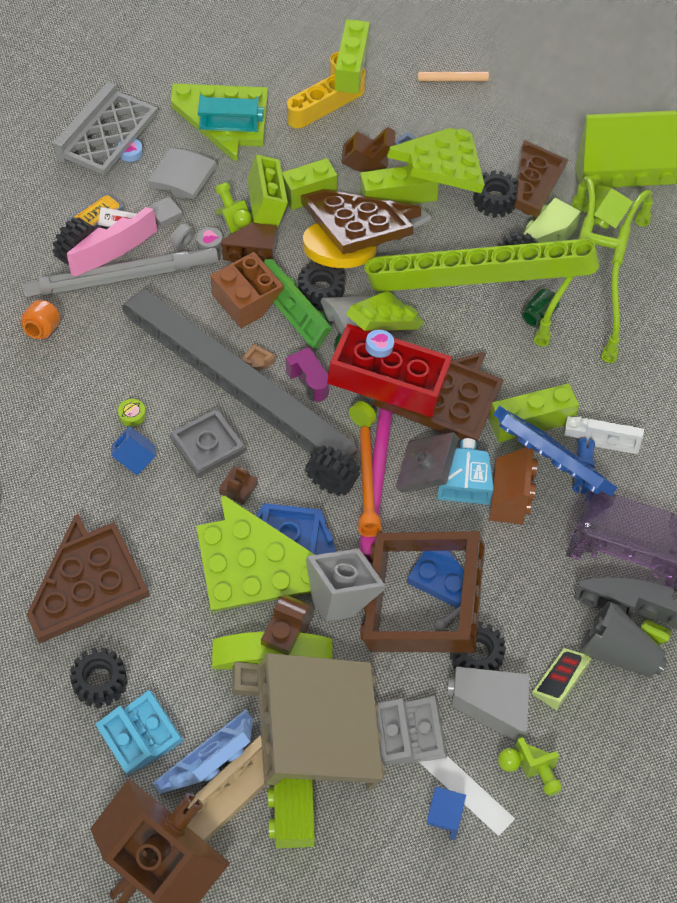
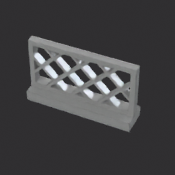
[53,82,158,176]

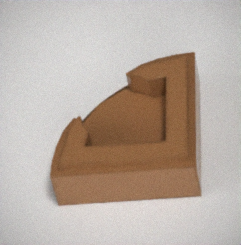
[241,344,276,370]

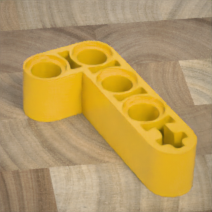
[287,51,366,128]

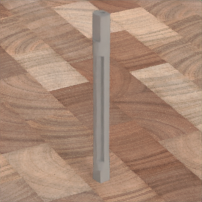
[23,247,218,297]

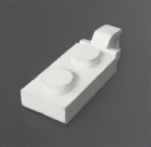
[564,416,644,454]

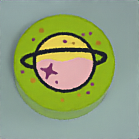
[118,399,146,427]

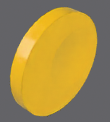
[303,223,377,268]

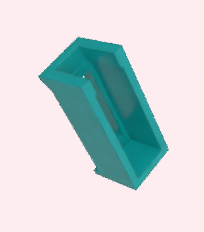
[198,94,263,132]

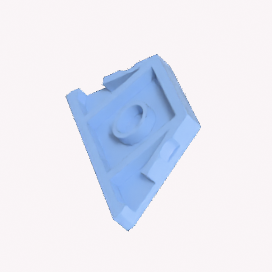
[152,709,254,794]

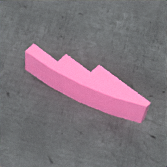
[67,207,157,276]

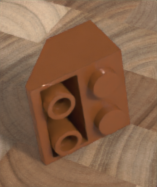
[210,252,284,329]
[489,447,538,525]

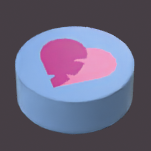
[117,139,143,162]
[365,330,394,358]

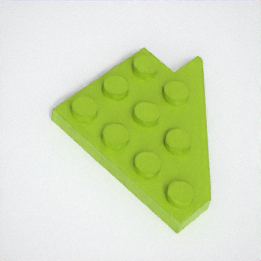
[171,83,268,161]
[387,128,485,193]
[196,496,315,612]

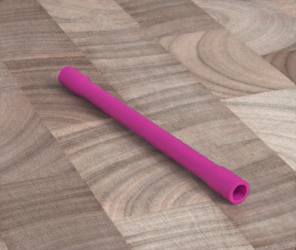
[359,408,393,562]

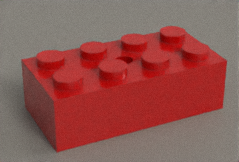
[327,323,452,417]

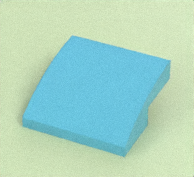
[95,690,184,775]

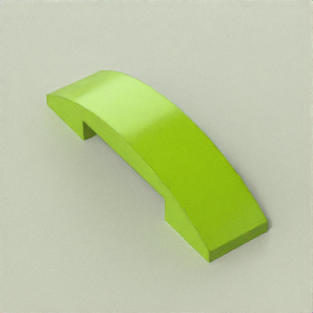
[212,632,332,669]

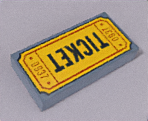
[68,192,124,228]

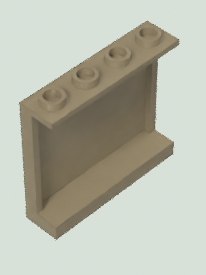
[257,653,385,790]

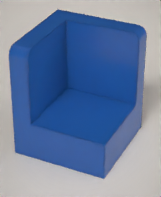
[111,426,156,475]
[427,786,466,840]

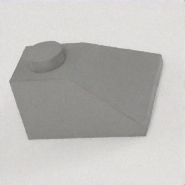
[306,548,385,622]

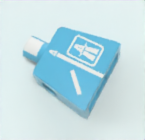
[437,438,493,505]

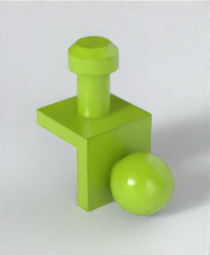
[215,182,253,233]
[498,737,562,796]

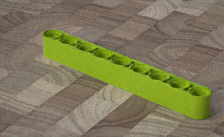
[364,239,600,292]

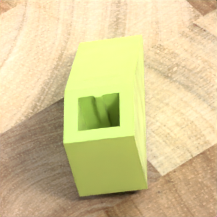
[524,198,581,243]

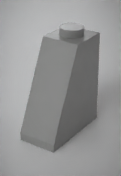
[447,667,530,742]

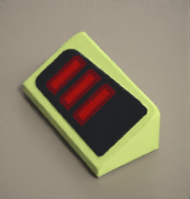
[532,648,592,711]

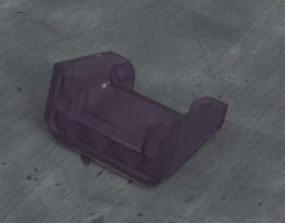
[566,490,677,592]

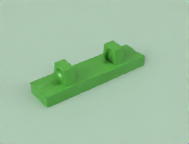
[264,259,332,349]

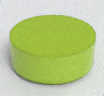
[349,401,376,427]

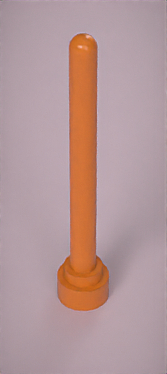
[358,426,382,537]

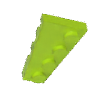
[346,291,424,331]

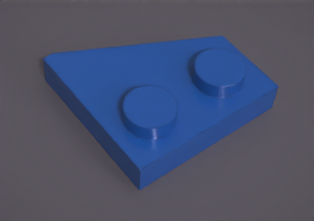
[407,551,464,608]

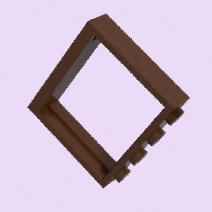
[360,531,485,653]

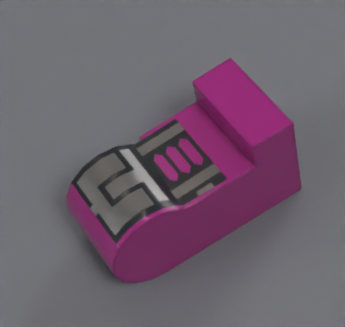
[285,347,329,402]

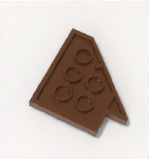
[301,189,421,254]
[374,352,504,442]
[26,514,150,644]

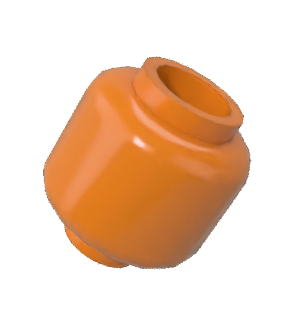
[20,300,61,340]

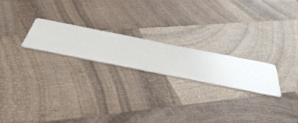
[419,756,515,836]

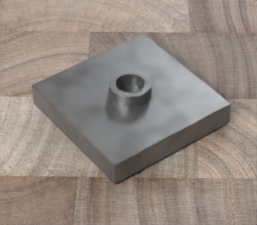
[169,408,246,478]
[396,432,459,493]

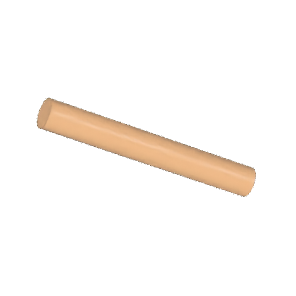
[418,72,489,81]

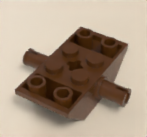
[90,778,230,903]

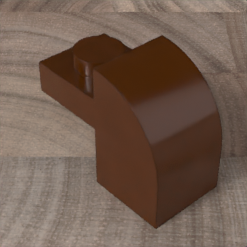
[341,126,396,172]
[261,595,314,655]

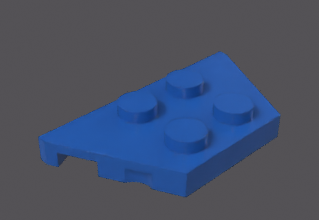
[256,503,336,555]

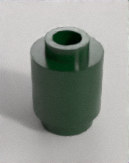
[522,289,560,327]

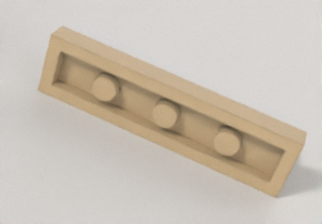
[187,735,267,842]

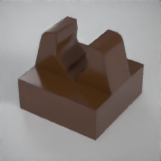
[219,466,258,505]

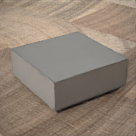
[148,196,183,228]

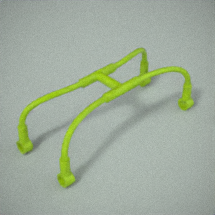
[534,176,653,363]

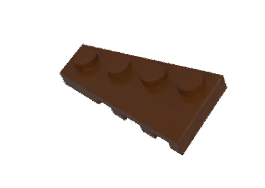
[514,140,568,218]

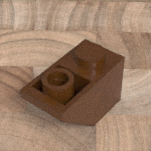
[221,223,277,262]

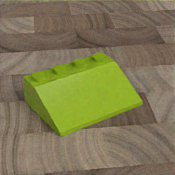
[575,110,677,189]

